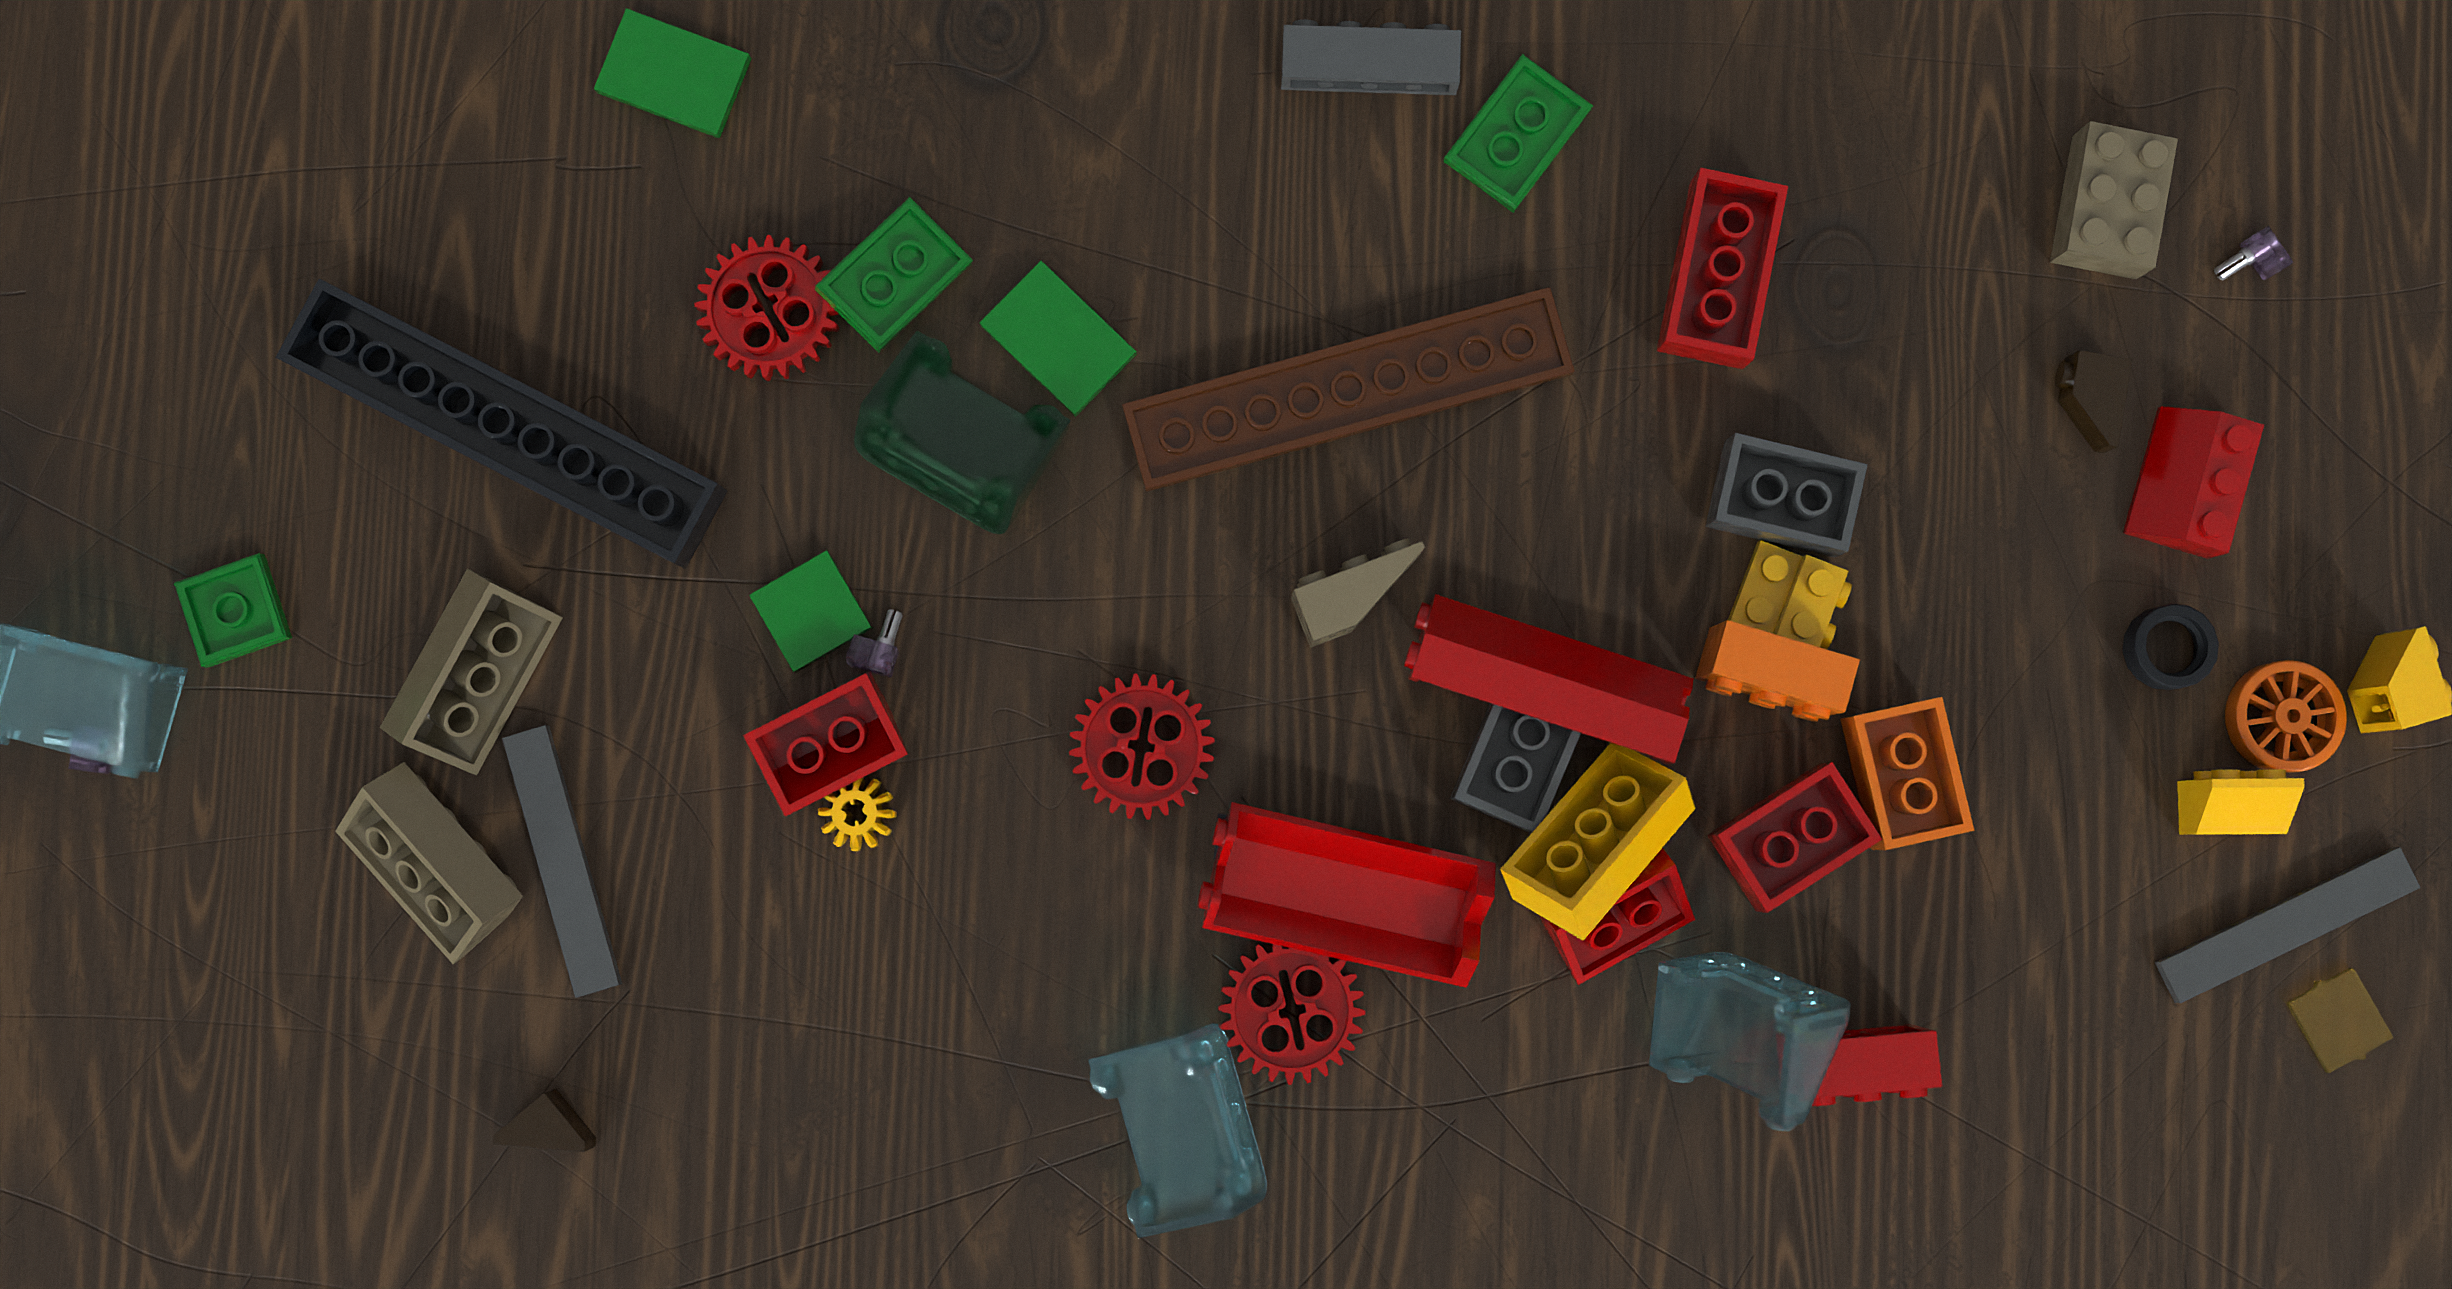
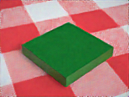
[749,550,873,673]
[174,553,292,668]

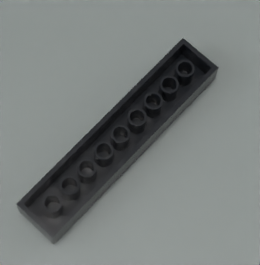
[275,278,728,569]

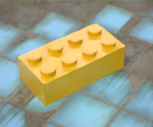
[1500,743,1695,941]

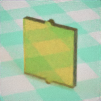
[2286,967,2393,1073]

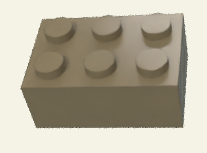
[2050,121,2178,279]

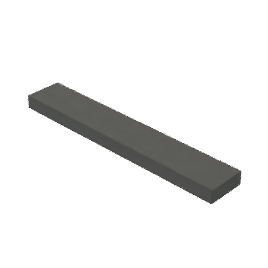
[502,725,623,998]
[2155,847,2421,1003]

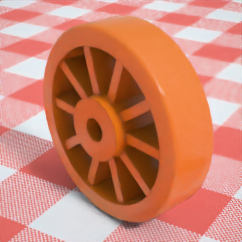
[2225,660,2347,773]

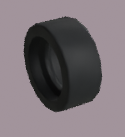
[2123,603,2219,690]

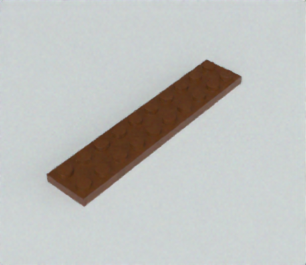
[1122,287,1575,492]

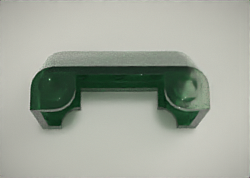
[854,331,1071,534]

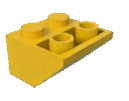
[2347,626,2452,733]
[2177,769,2304,835]

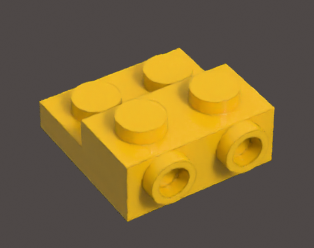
[1728,540,1852,649]

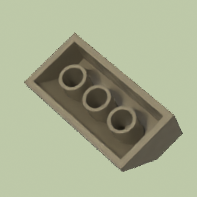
[380,568,563,776]
[335,762,523,965]

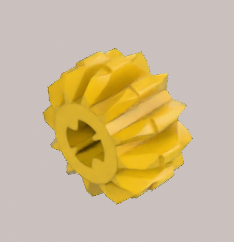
[818,777,897,851]

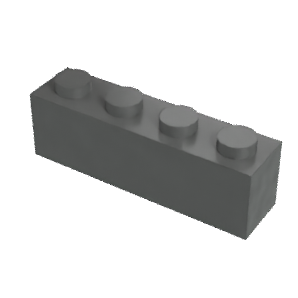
[1281,20,1461,95]

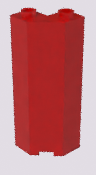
[1403,594,1694,764]
[1197,802,1496,988]

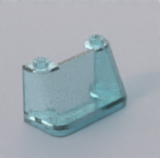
[0,622,188,779]
[1649,952,1851,1131]
[1088,1023,1267,1238]

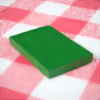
[594,8,752,139]
[1443,54,1593,213]
[814,197,973,353]
[979,261,1137,417]

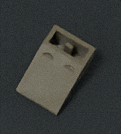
[1291,538,1425,648]

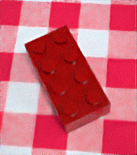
[1656,168,1788,369]

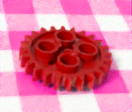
[695,235,840,381]
[1069,674,1215,820]
[1218,944,1366,1085]

